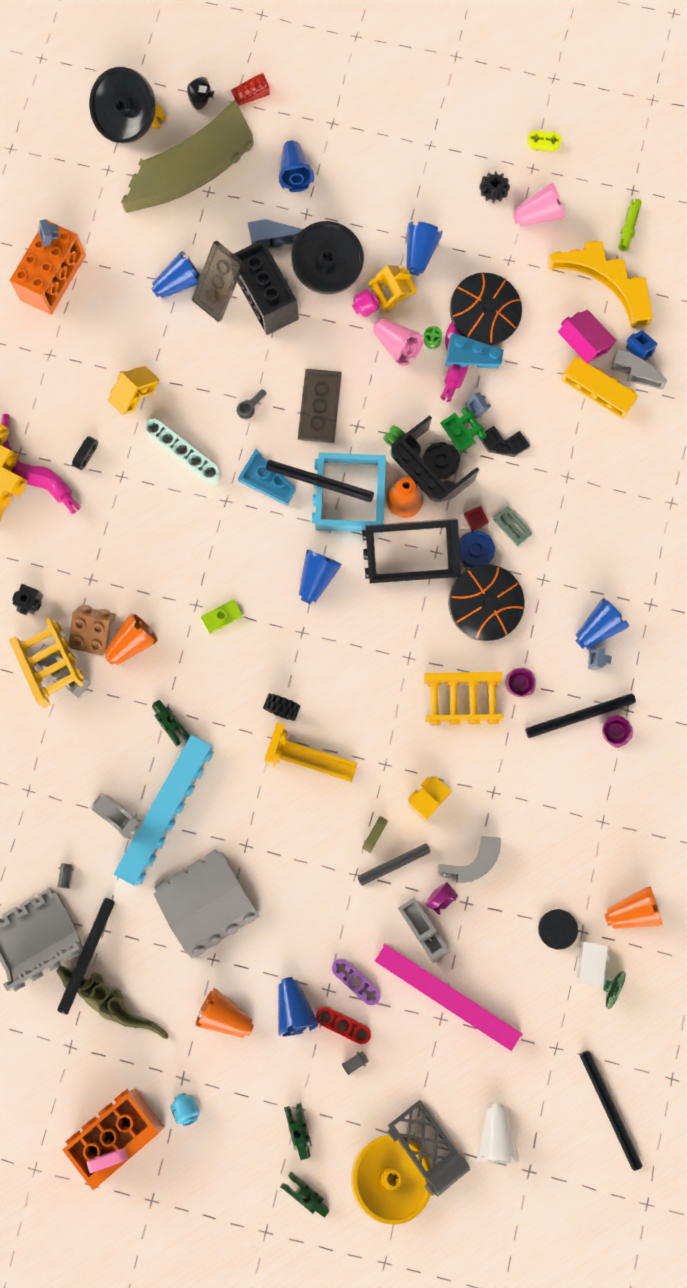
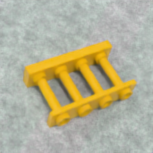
[9,618,84,708]
[424,672,504,725]

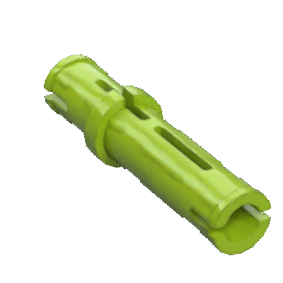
[618,198,642,251]

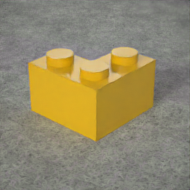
[107,366,160,415]
[408,776,452,822]

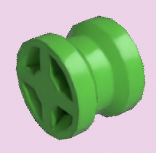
[424,326,442,349]
[383,425,405,446]

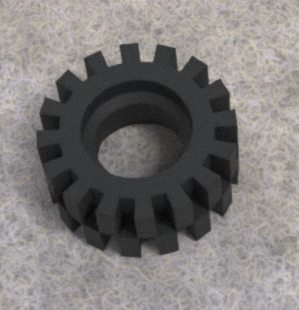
[263,693,301,721]

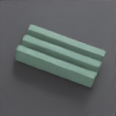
[493,506,532,547]

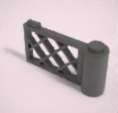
[387,1100,470,1197]

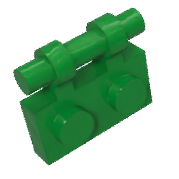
[440,407,487,454]

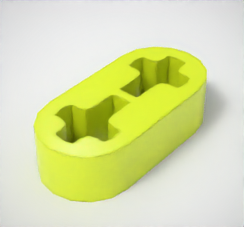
[527,131,562,152]

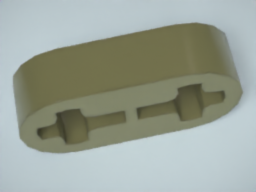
[362,816,389,853]

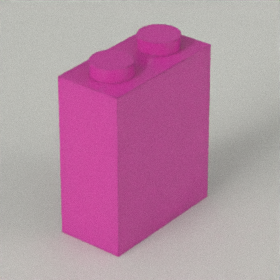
[558,309,617,364]

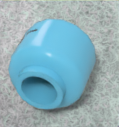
[170,1093,200,1127]

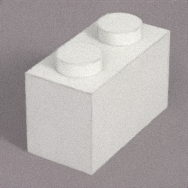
[576,942,610,987]

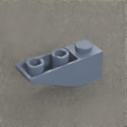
[248,219,303,248]

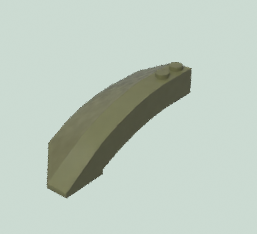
[121,100,254,213]

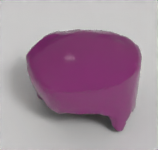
[505,668,536,697]
[602,715,633,748]
[425,882,458,915]

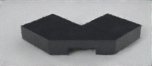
[478,426,530,457]

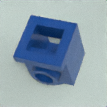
[626,330,658,360]

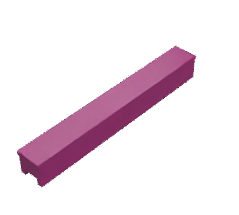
[374,943,523,1051]

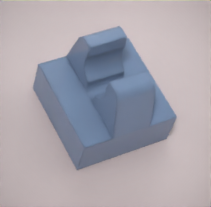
[38,219,59,247]
[465,392,491,419]
[588,647,612,670]

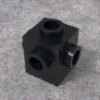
[12,584,43,616]

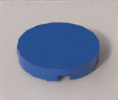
[459,531,495,568]

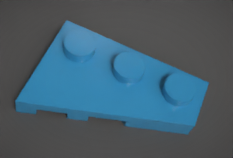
[444,333,504,368]
[238,449,296,506]

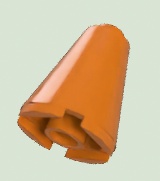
[386,477,424,518]
[105,613,158,665]
[604,886,663,929]
[195,988,254,1038]

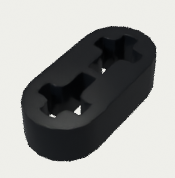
[72,436,98,470]

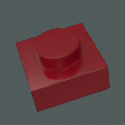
[463,506,489,532]

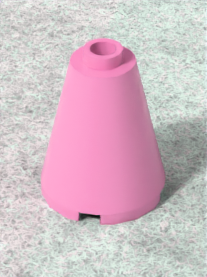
[513,183,565,226]
[373,319,424,366]

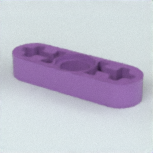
[332,959,380,1005]

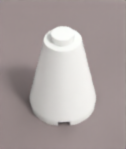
[477,1104,519,1163]

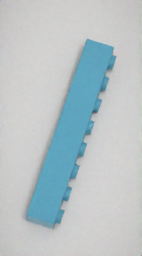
[113,735,214,886]

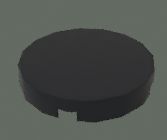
[423,442,460,479]
[538,909,578,950]

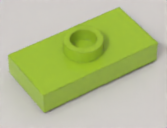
[201,599,243,634]

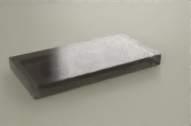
[192,241,244,322]
[297,368,342,443]

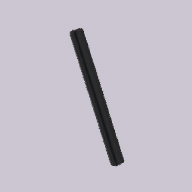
[266,460,374,502]
[525,693,636,738]
[57,898,115,1015]
[580,1050,643,1171]

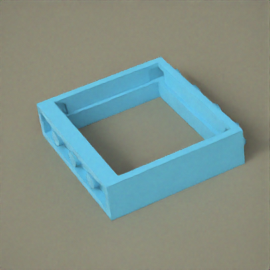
[312,453,386,533]

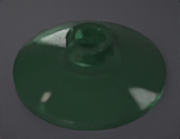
[603,971,626,1009]

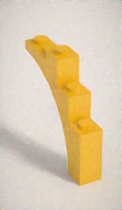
[547,241,653,327]
[0,424,28,521]

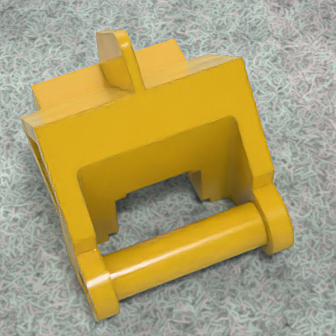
[368,265,417,312]

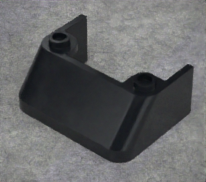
[390,415,480,502]

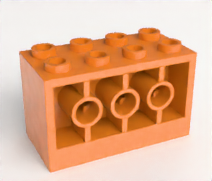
[9,220,86,315]
[62,1088,165,1190]

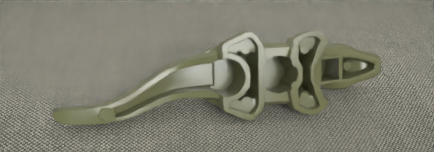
[56,966,168,1039]

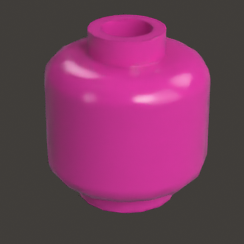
[352,289,380,317]

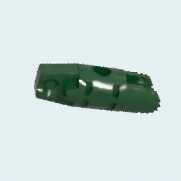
[152,700,190,747]
[284,1103,312,1160]
[280,1172,330,1218]

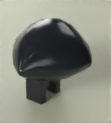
[187,77,214,110]

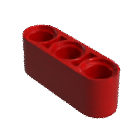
[316,1006,371,1045]

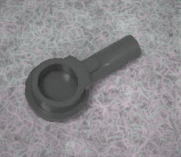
[236,389,267,419]

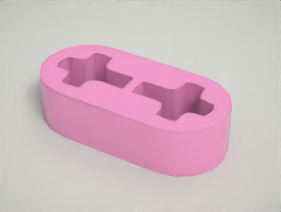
[87,1148,128,1173]

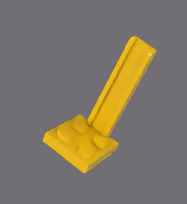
[264,722,358,782]

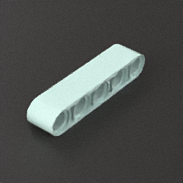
[145,419,220,485]

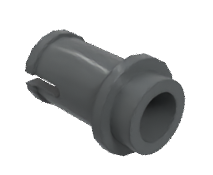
[57,863,74,889]
[342,1051,369,1075]

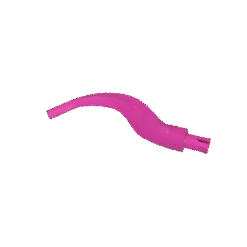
[440,322,469,402]
[1,414,81,514]

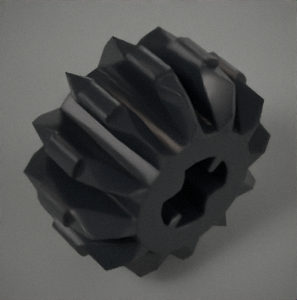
[479,171,510,204]

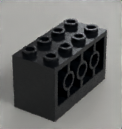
[230,239,299,335]

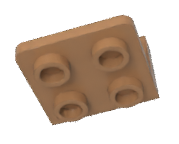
[69,605,116,655]

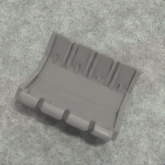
[153,849,260,959]
[0,887,83,992]

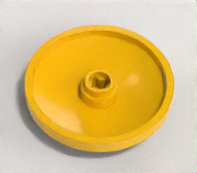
[351,1135,431,1225]

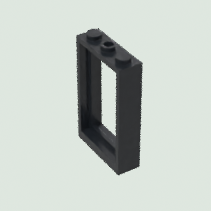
[362,518,461,584]

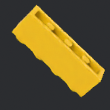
[561,356,639,419]

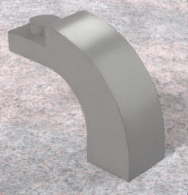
[90,792,143,840]
[437,836,501,883]

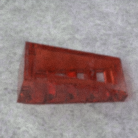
[231,73,270,106]

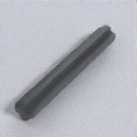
[357,843,431,886]

